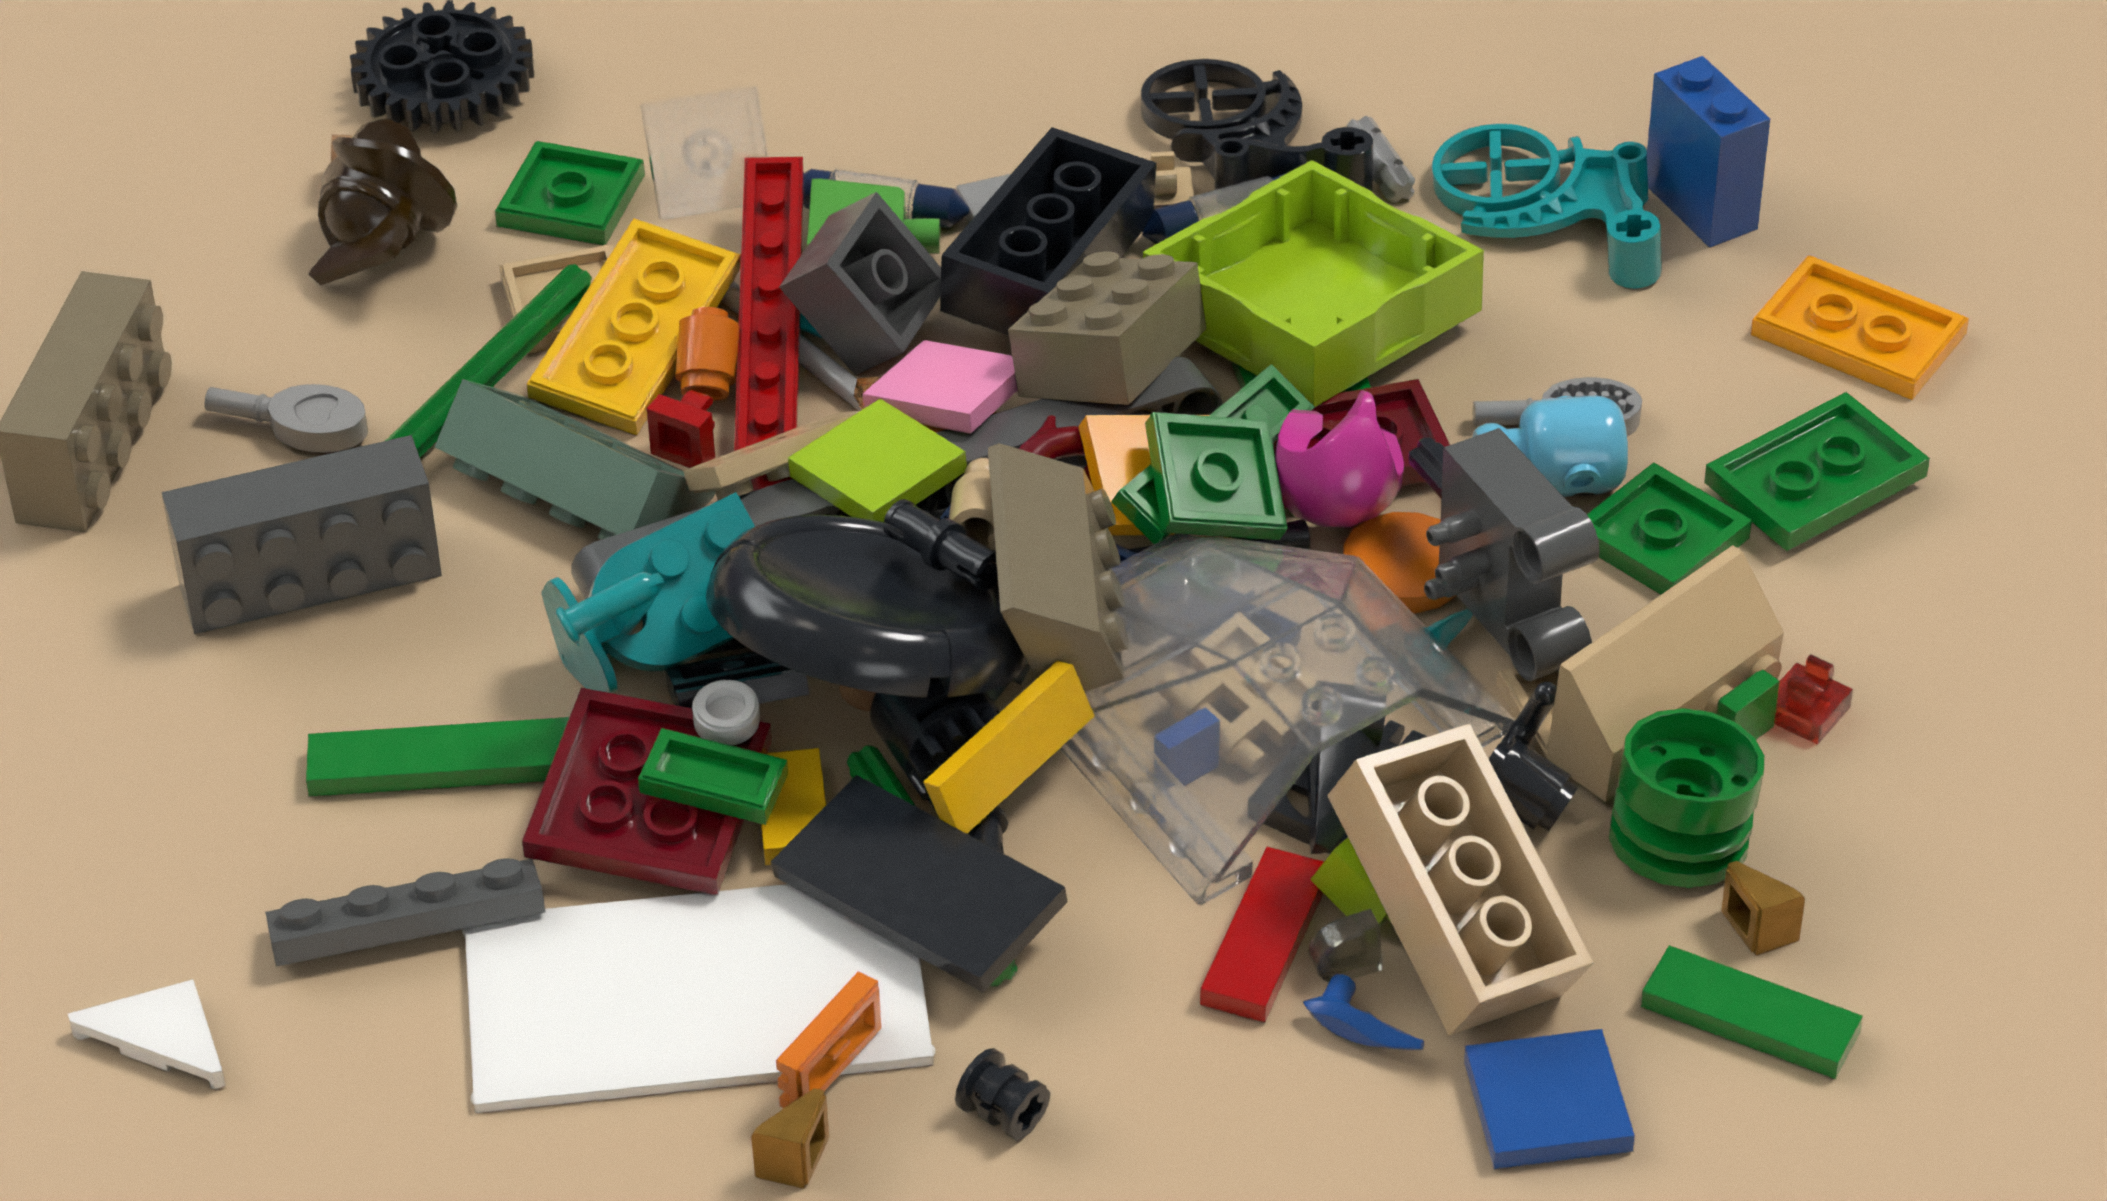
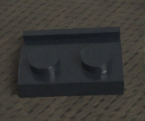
[665,651,809,709]

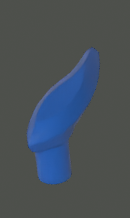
[1303,974,1425,1050]

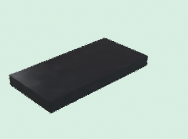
[771,775,1068,993]

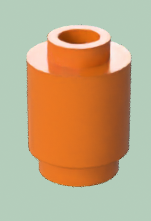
[675,307,739,401]

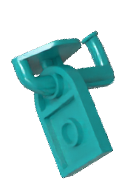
[541,492,755,694]

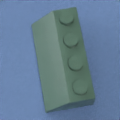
[435,379,715,540]

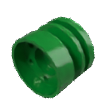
[1609,708,1765,888]

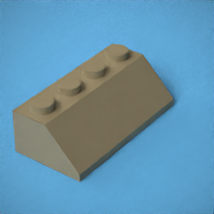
[988,443,1129,692]

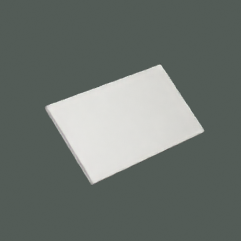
[462,884,936,1113]

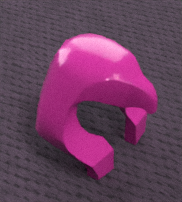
[1275,391,1404,528]

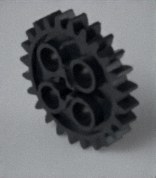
[350,0,535,133]

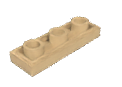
[683,410,861,501]

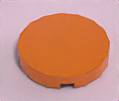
[1343,512,1457,614]

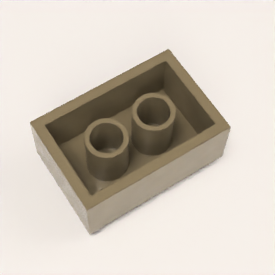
[1008,251,1206,405]

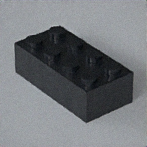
[940,127,1157,336]

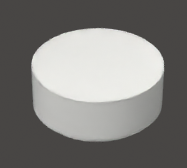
[692,680,760,746]

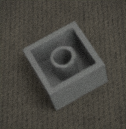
[779,192,941,375]

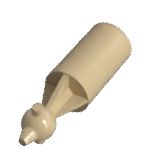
[949,458,996,551]

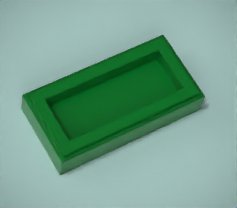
[638,728,788,825]

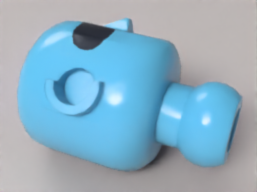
[1473,395,1628,497]

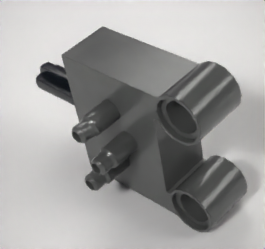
[1408,428,1599,681]

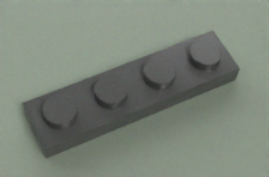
[265,858,546,967]

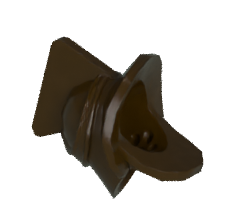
[308,118,458,285]

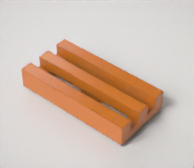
[776,971,882,1108]

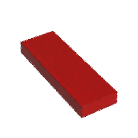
[1200,846,1324,1022]

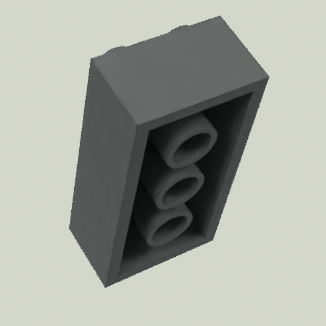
[161,435,442,634]

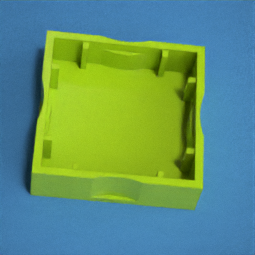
[1143,160,1484,407]

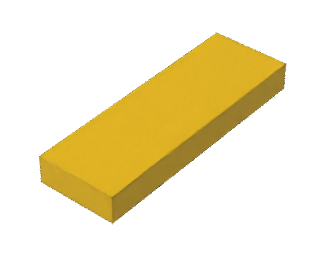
[923,660,1095,834]

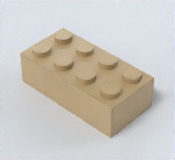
[1327,723,1594,1036]

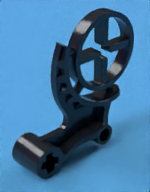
[1141,59,1374,205]

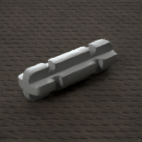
[1346,116,1415,203]

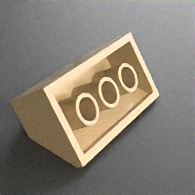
[1546,545,1784,802]

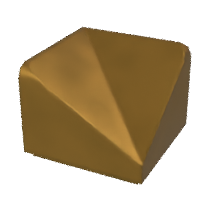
[1721,861,1805,956]
[751,1088,829,1189]

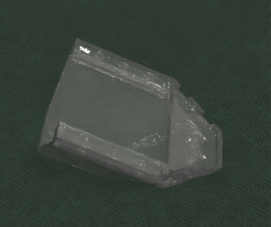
[1060,534,1515,906]

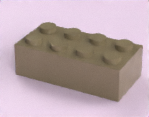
[0,271,172,532]

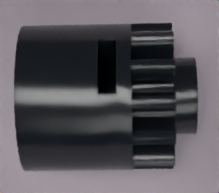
[870,678,1000,811]

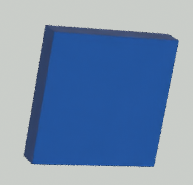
[1464,1029,1635,1169]

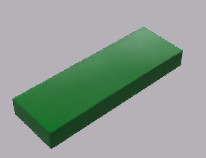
[1641,945,1863,1079]

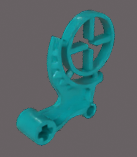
[1432,124,1662,289]

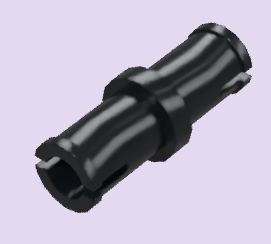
[883,499,998,591]

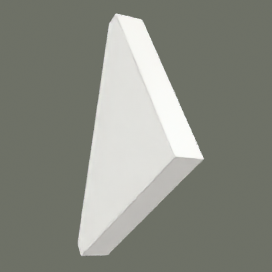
[68,980,225,1090]

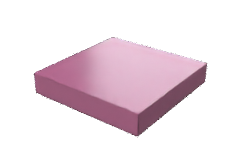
[862,340,1018,434]

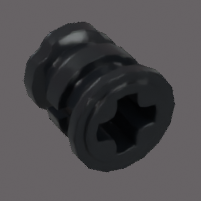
[955,1048,1051,1140]

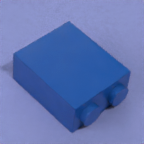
[1647,56,1771,248]

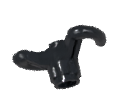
[1489,682,1578,832]

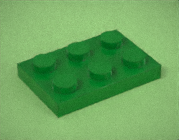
[1704,392,1930,551]

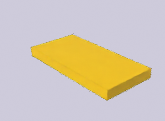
[527,218,741,436]

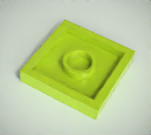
[788,398,967,522]

